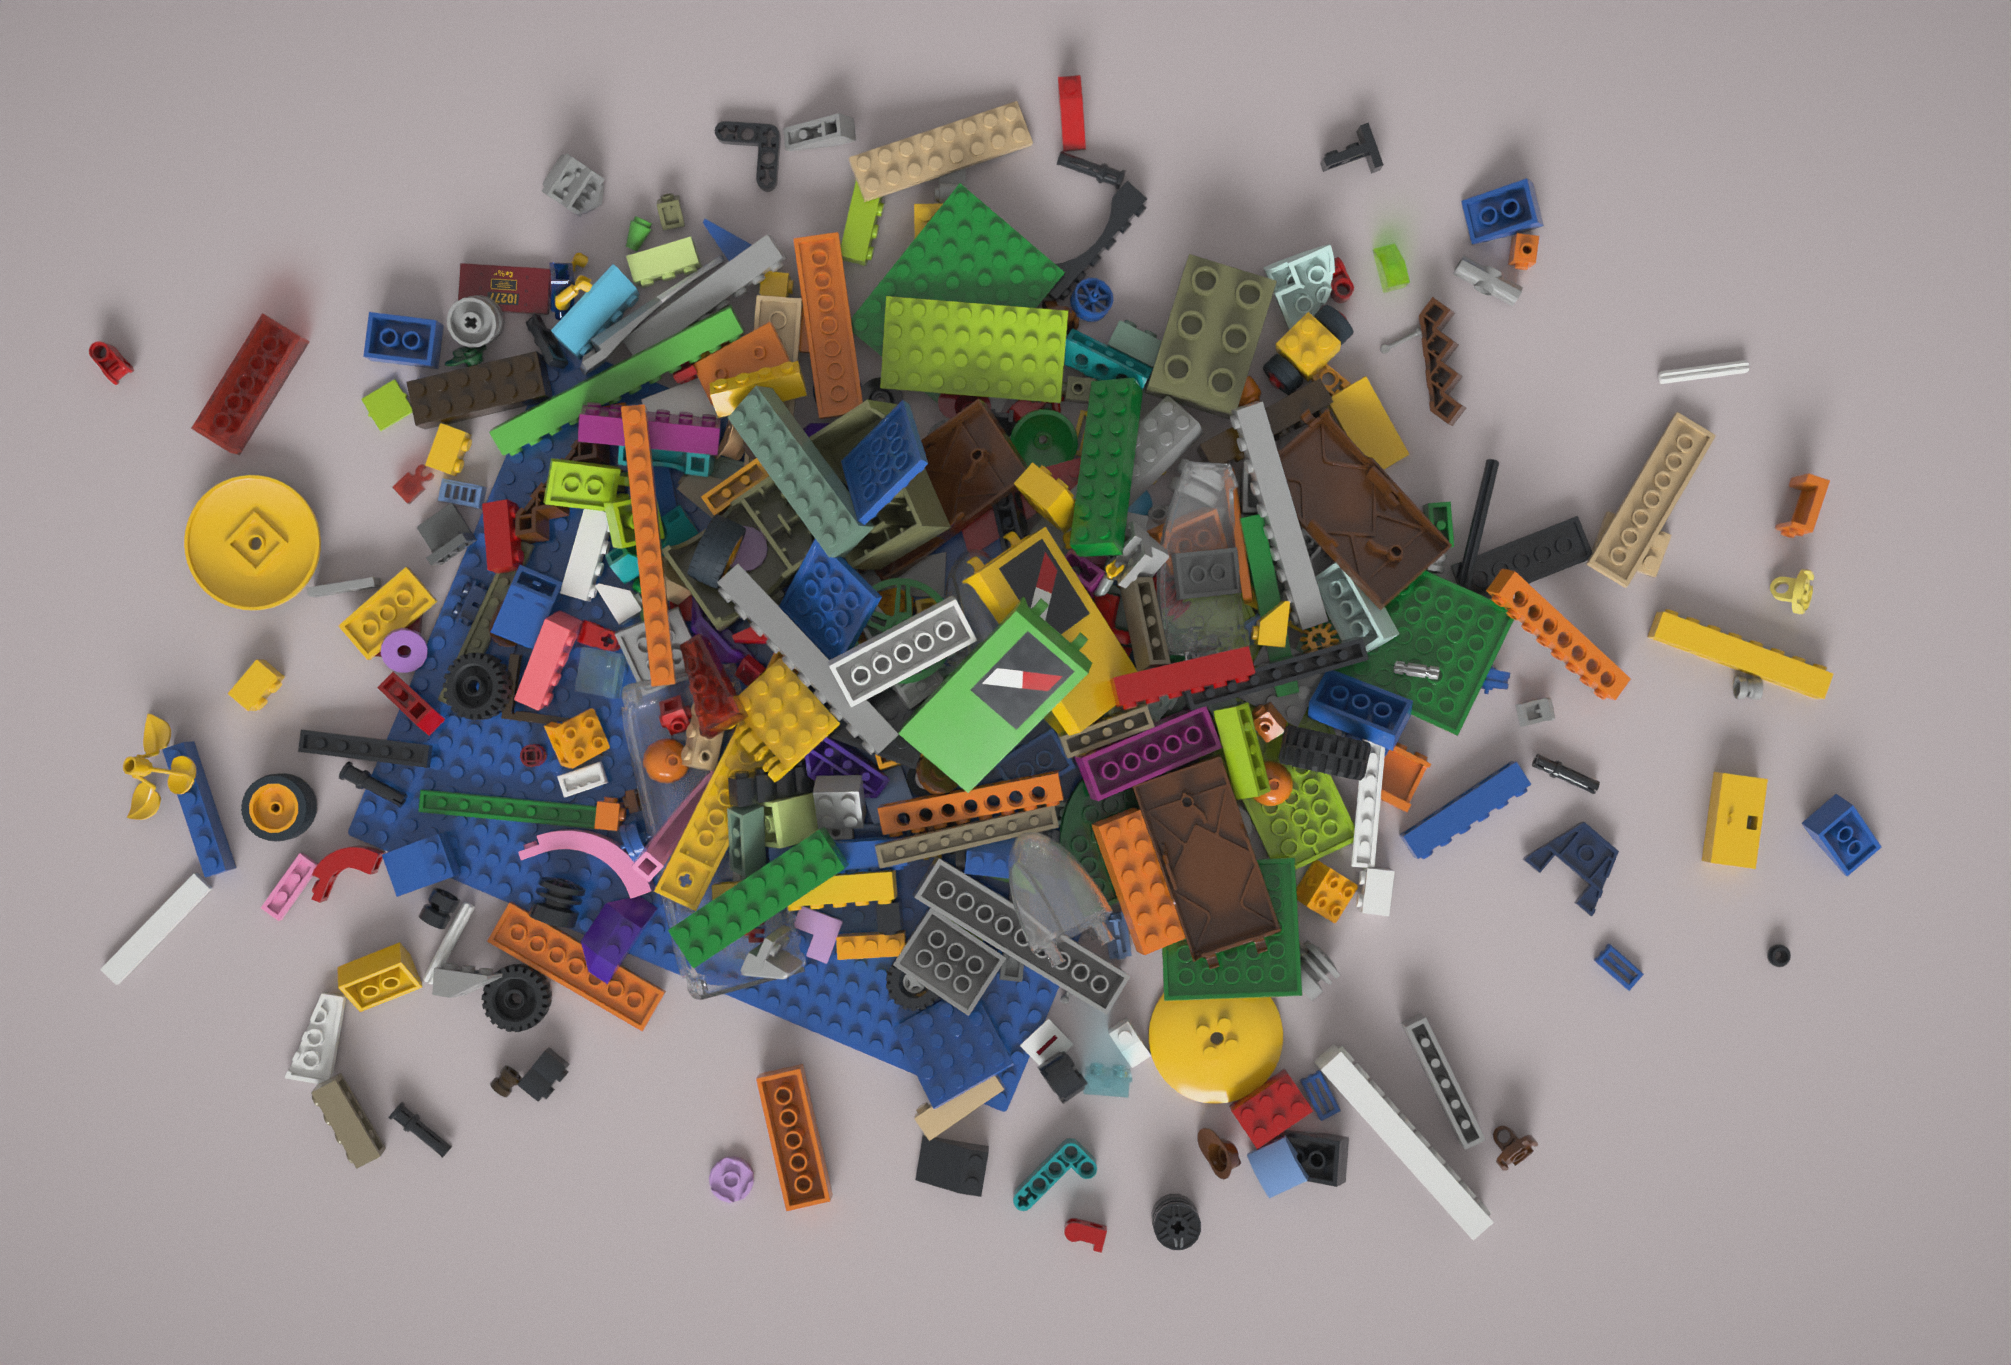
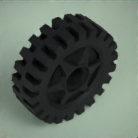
[443,653,513,720]
[481,964,552,1032]

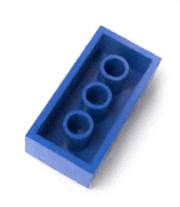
[1308,670,1413,751]

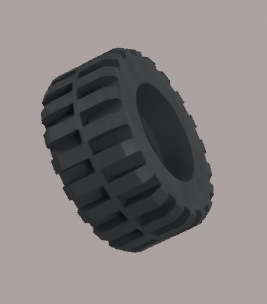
[1278,725,1371,781]

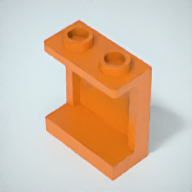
[1775,473,1830,538]
[1381,742,1431,812]

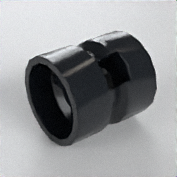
[418,887,460,929]

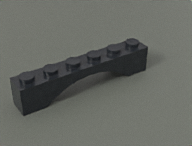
[1047,181,1147,302]

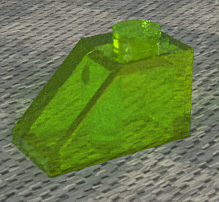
[1372,243,1410,293]

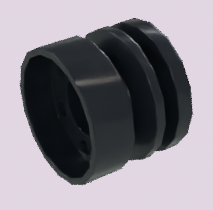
[529,877,586,928]
[1151,1194,1201,1250]

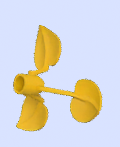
[123,714,196,820]

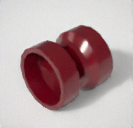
[520,744,548,767]

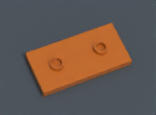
[693,322,791,406]

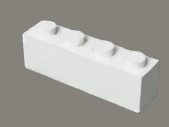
[560,509,610,602]

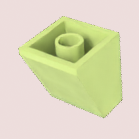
[757,792,819,848]

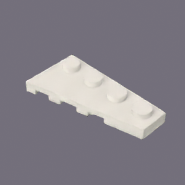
[285,992,346,1084]

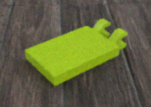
[544,458,630,511]

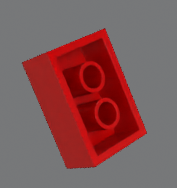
[1229,1069,1313,1149]

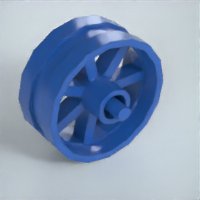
[1070,278,1114,322]
[1481,665,1511,694]
[620,820,651,862]

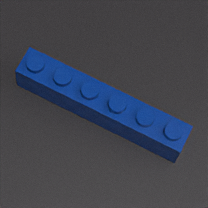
[162,741,236,878]
[1399,761,1531,859]
[768,835,909,873]

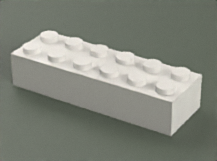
[827,596,977,707]

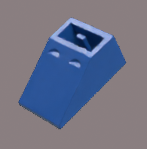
[491,565,563,650]

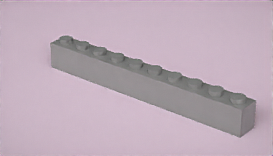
[1230,401,1328,630]

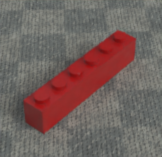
[1110,646,1255,710]

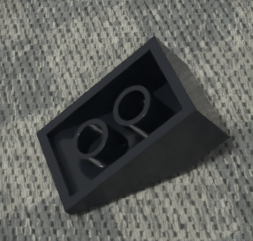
[1275,1130,1349,1187]
[915,1135,989,1197]

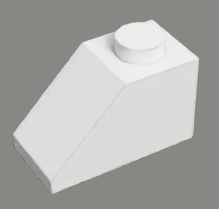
[595,584,643,625]
[1108,1017,1151,1068]

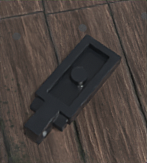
[526,314,569,369]

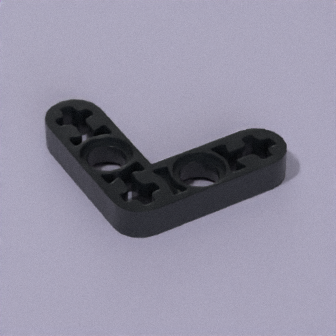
[714,121,781,192]

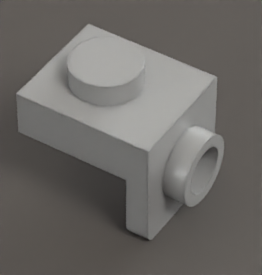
[1515,697,1555,727]

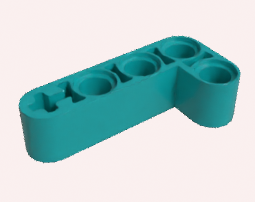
[1013,1138,1097,1211]

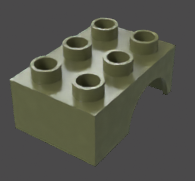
[1145,254,1277,419]
[809,400,951,570]
[661,476,815,633]

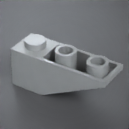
[432,963,502,998]

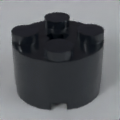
[1037,1051,1088,1104]

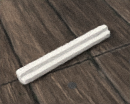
[1658,360,1749,384]
[423,902,475,984]

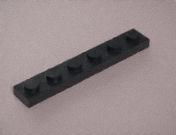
[298,730,433,768]

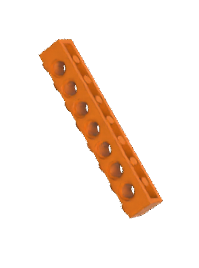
[1486,569,1631,700]
[877,770,1064,837]

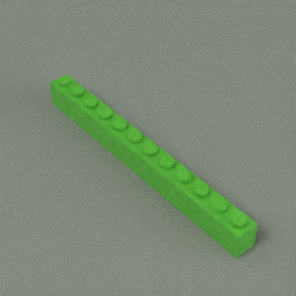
[489,305,744,456]

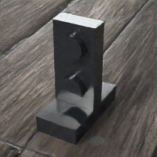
[1320,122,1384,174]

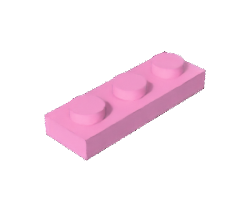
[261,852,318,921]

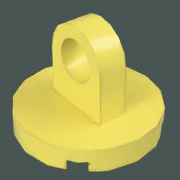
[1770,569,1814,615]

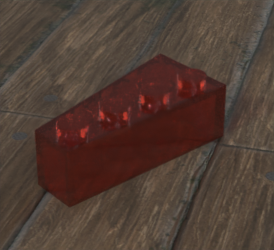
[680,633,749,739]

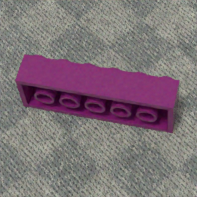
[578,402,720,455]
[1075,706,1222,801]

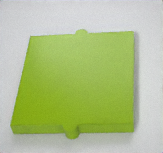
[361,379,413,431]

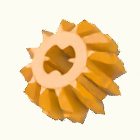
[1300,623,1339,651]

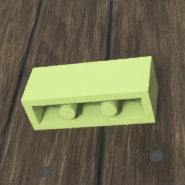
[626,237,702,288]

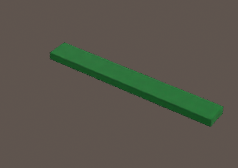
[1239,514,1300,697]
[418,789,597,829]

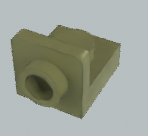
[656,193,685,231]

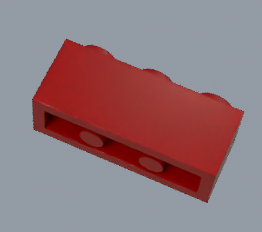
[482,499,524,574]

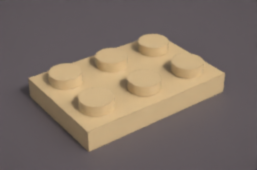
[1592,511,1672,578]

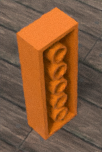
[1091,808,1185,956]
[756,1064,833,1211]

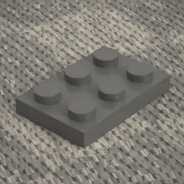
[1171,547,1242,600]

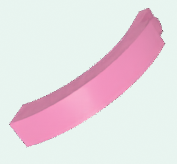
[632,762,719,882]
[518,829,655,899]

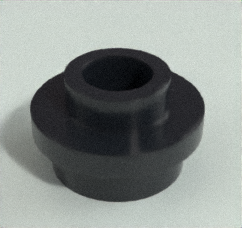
[1767,944,1791,967]

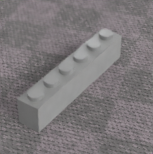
[1401,1013,1486,1150]

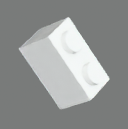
[1356,867,1395,916]

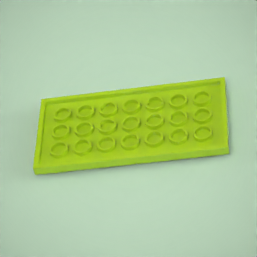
[880,296,1068,403]

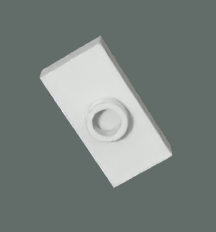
[557,762,609,798]

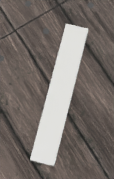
[1351,739,1385,868]
[100,873,213,985]

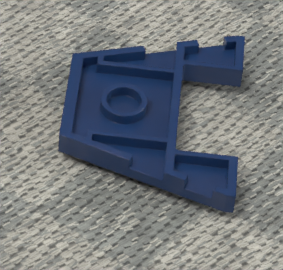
[1523,822,1619,916]

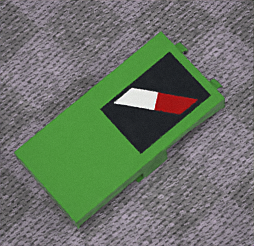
[898,597,1092,793]

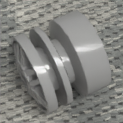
[1300,940,1340,1001]

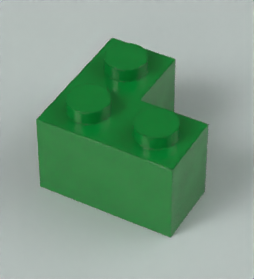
[1423,501,1454,548]

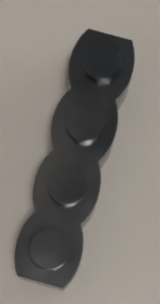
[728,759,815,807]

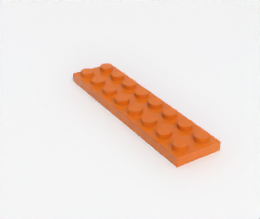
[793,232,863,419]
[487,902,666,1031]

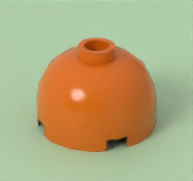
[643,738,689,784]
[1252,761,1293,806]

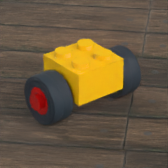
[1263,305,1354,395]

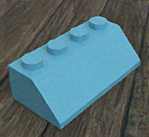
[551,264,640,360]

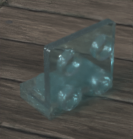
[575,647,626,699]
[1083,1063,1132,1098]

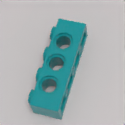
[1064,328,1153,390]

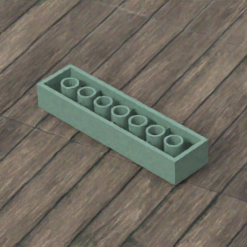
[728,386,874,558]

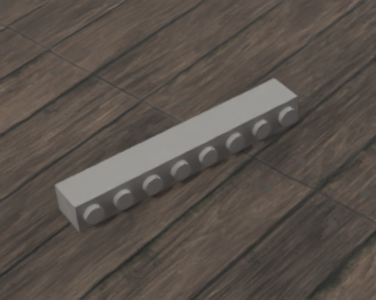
[623,234,787,355]

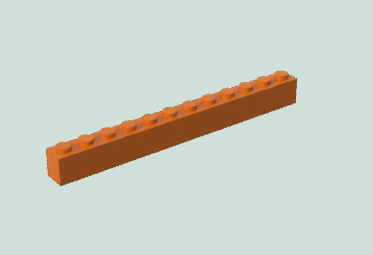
[621,404,677,687]

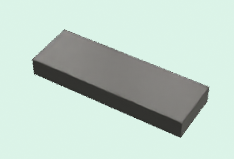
[306,577,381,597]

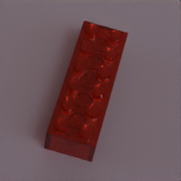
[191,313,310,455]

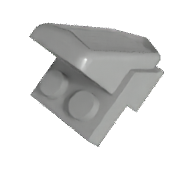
[542,153,605,216]
[1107,521,1169,588]
[740,925,803,979]

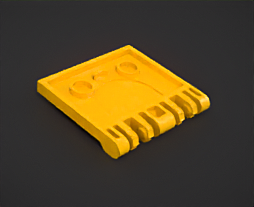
[716,658,840,782]

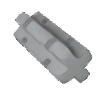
[1394,661,1440,680]

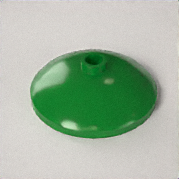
[1010,409,1078,468]

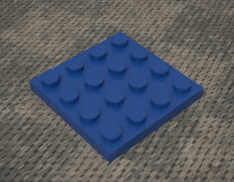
[841,400,928,525]
[779,539,882,660]
[893,999,1014,1109]

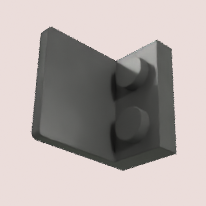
[417,503,477,565]

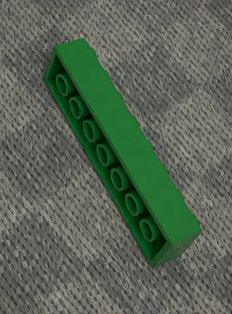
[1069,378,1143,557]
[668,827,850,969]

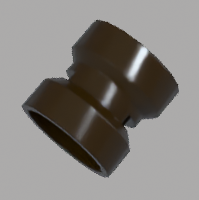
[490,1065,522,1097]

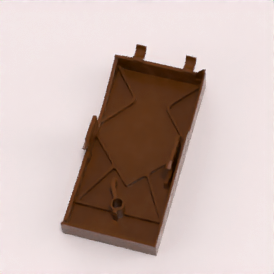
[857,399,1028,581]
[1277,408,1452,610]
[1133,754,1281,969]

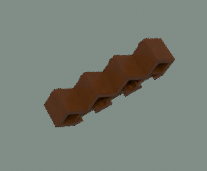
[1419,297,1466,426]
[515,439,610,544]

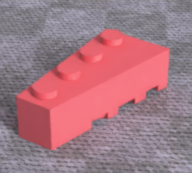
[514,610,583,711]

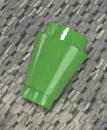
[626,216,652,252]

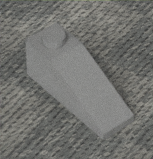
[783,113,856,151]

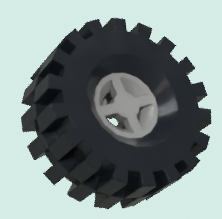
[886,961,939,1011]

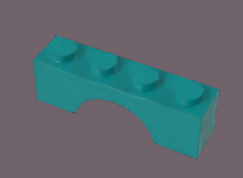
[618,446,715,477]
[605,505,699,584]

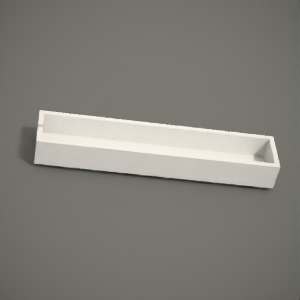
[1314,1044,1494,1241]

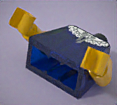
[549,253,592,320]

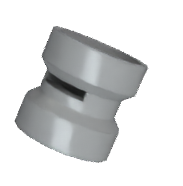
[1733,676,1763,700]

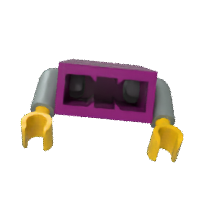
[1062,531,1124,599]

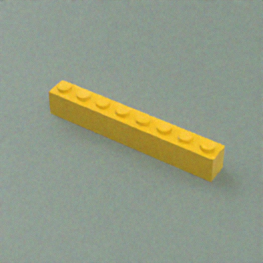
[1647,609,1834,699]
[711,870,897,911]

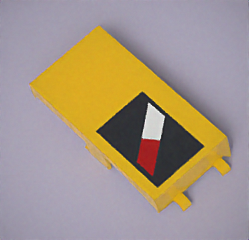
[962,527,1137,736]

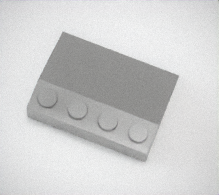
[893,907,1006,1016]

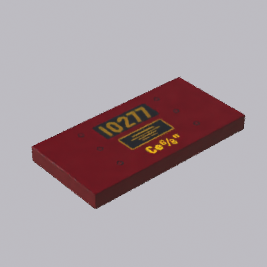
[458,263,552,315]

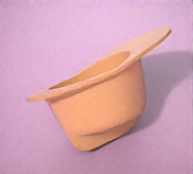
[715,420,745,460]

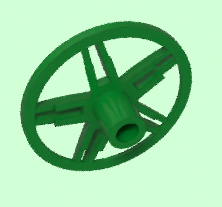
[853,578,948,684]

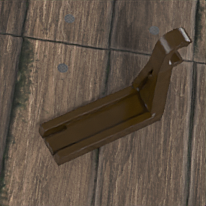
[501,654,571,724]

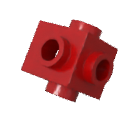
[659,695,692,735]

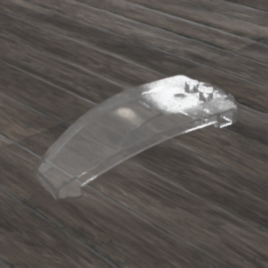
[1157,462,1251,660]

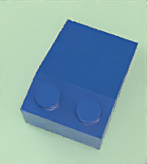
[1461,178,1544,245]
[1802,794,1882,877]
[964,805,1018,879]
[382,832,461,897]

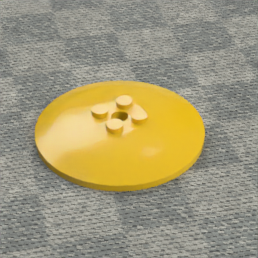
[184,475,321,610]
[1148,993,1283,1104]

